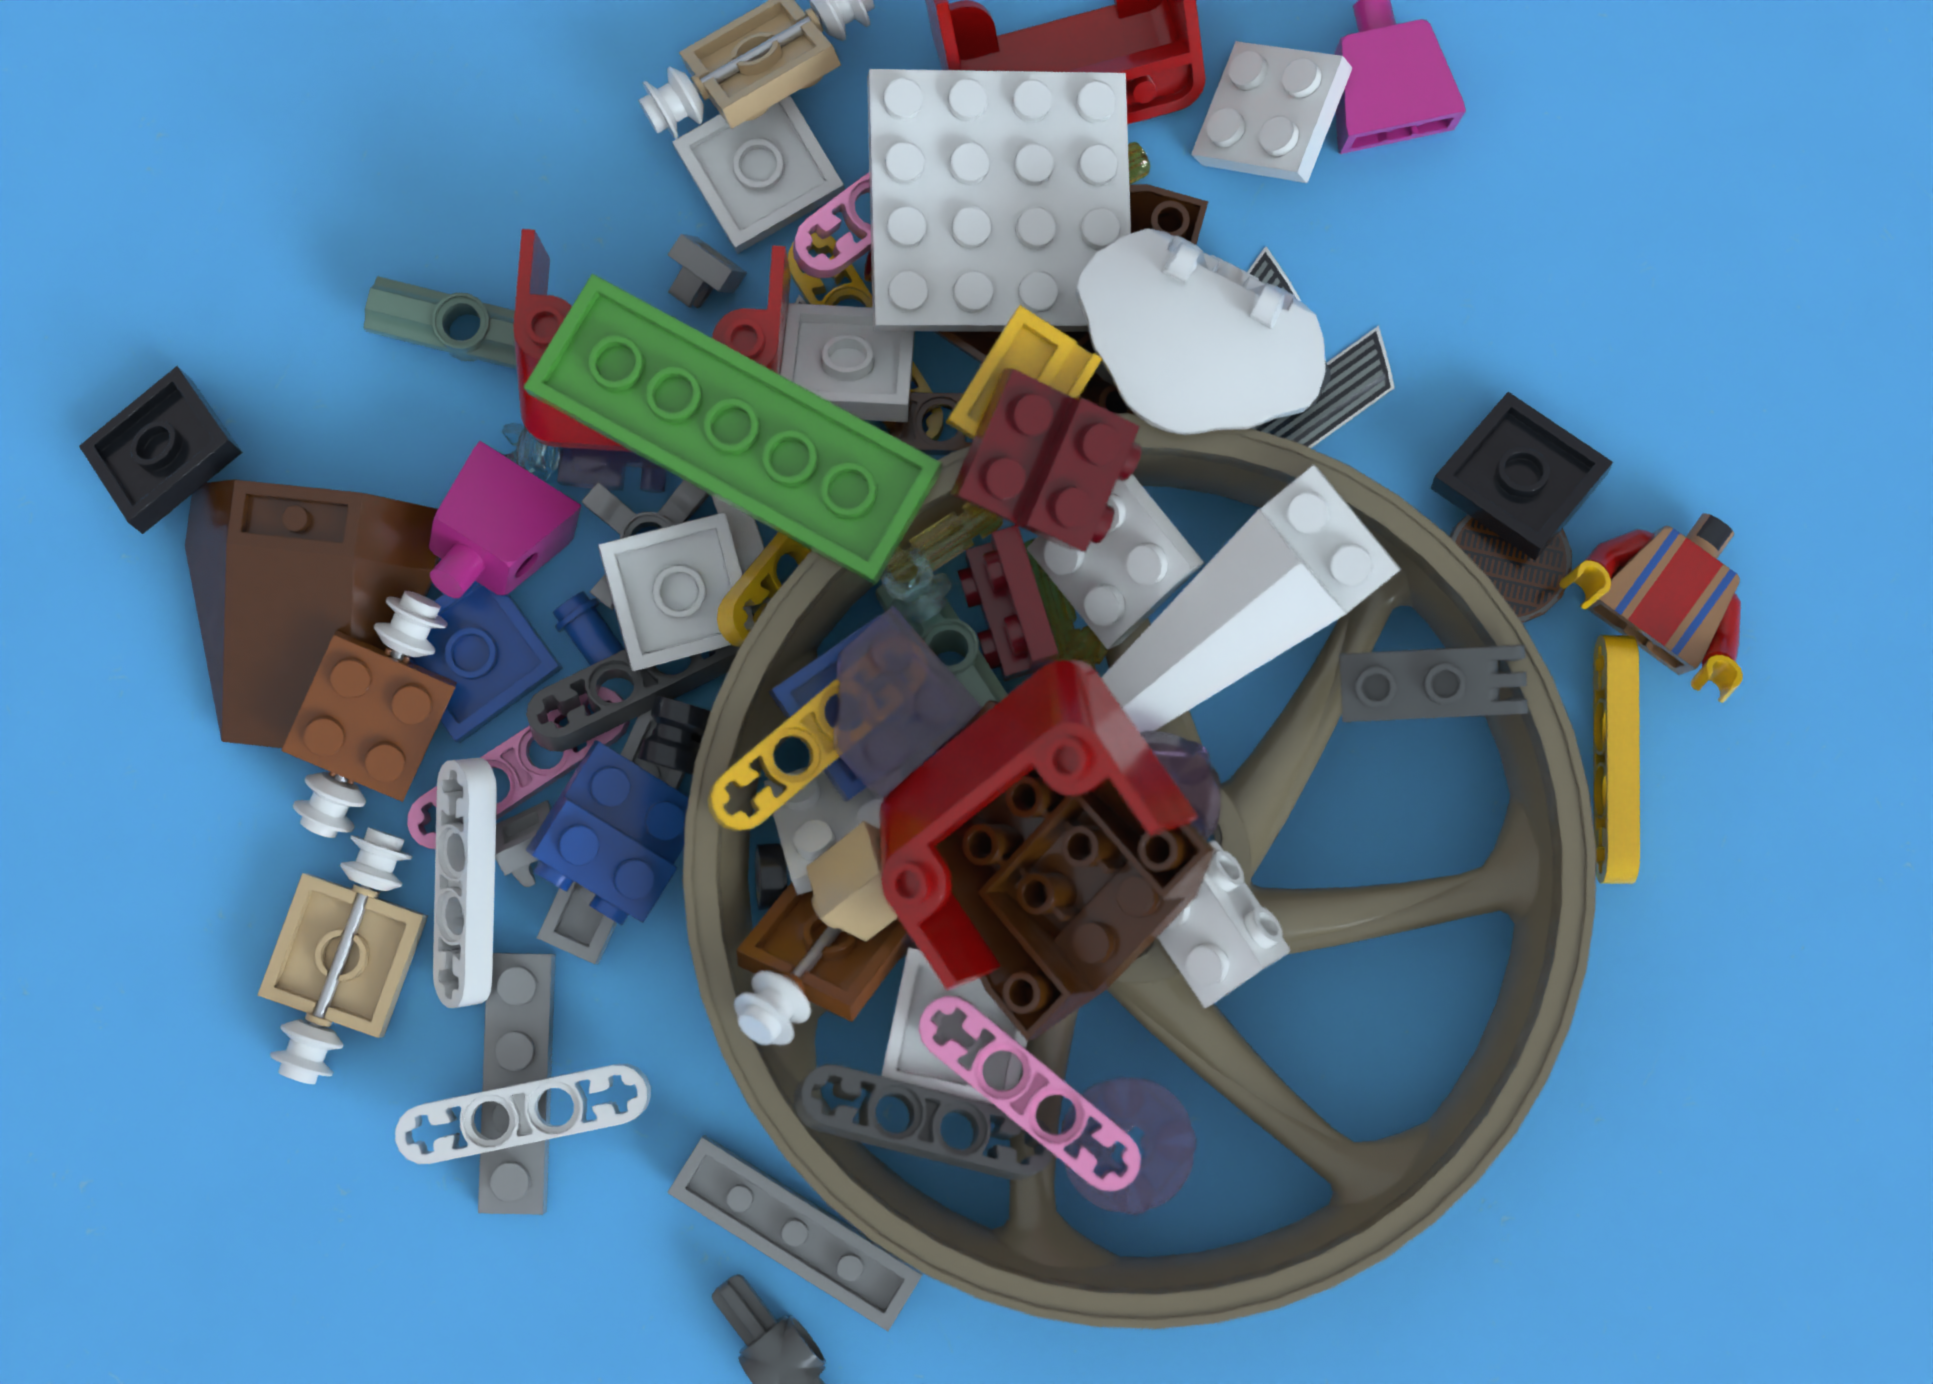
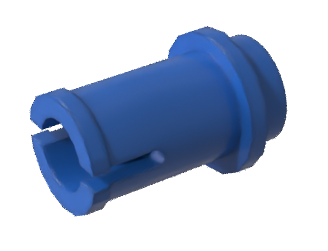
[553,591,625,666]

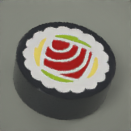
[755,843,787,910]

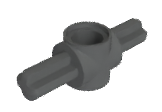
[711,1274,826,1384]

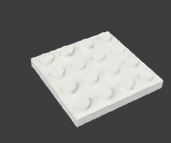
[867,69,1131,332]

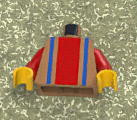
[1559,513,1743,703]

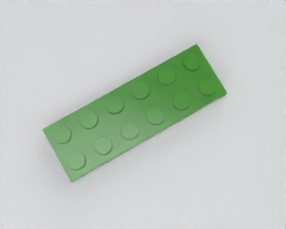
[523,273,943,585]

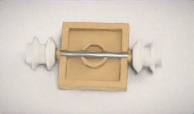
[638,0,875,138]
[257,827,428,1084]

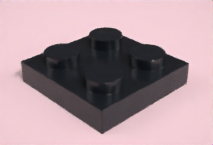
[79,366,243,534]
[1430,392,1613,561]

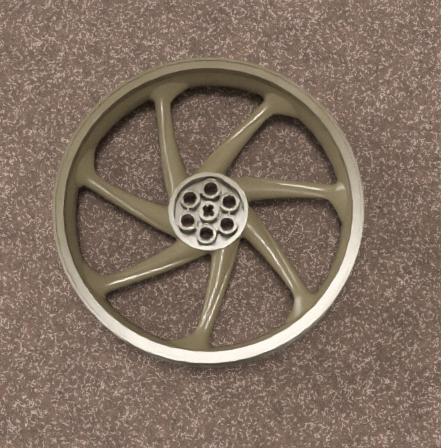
[683,414,1596,1329]

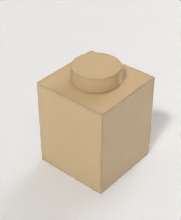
[806,821,897,942]

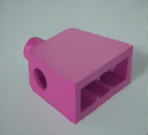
[1334,0,1466,154]
[429,441,581,598]

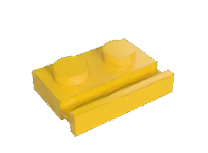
[946,305,1102,440]

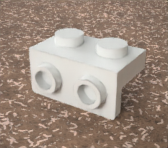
[1157,841,1290,1008]

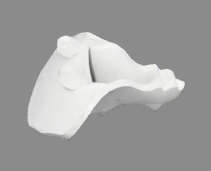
[1076,228,1326,435]

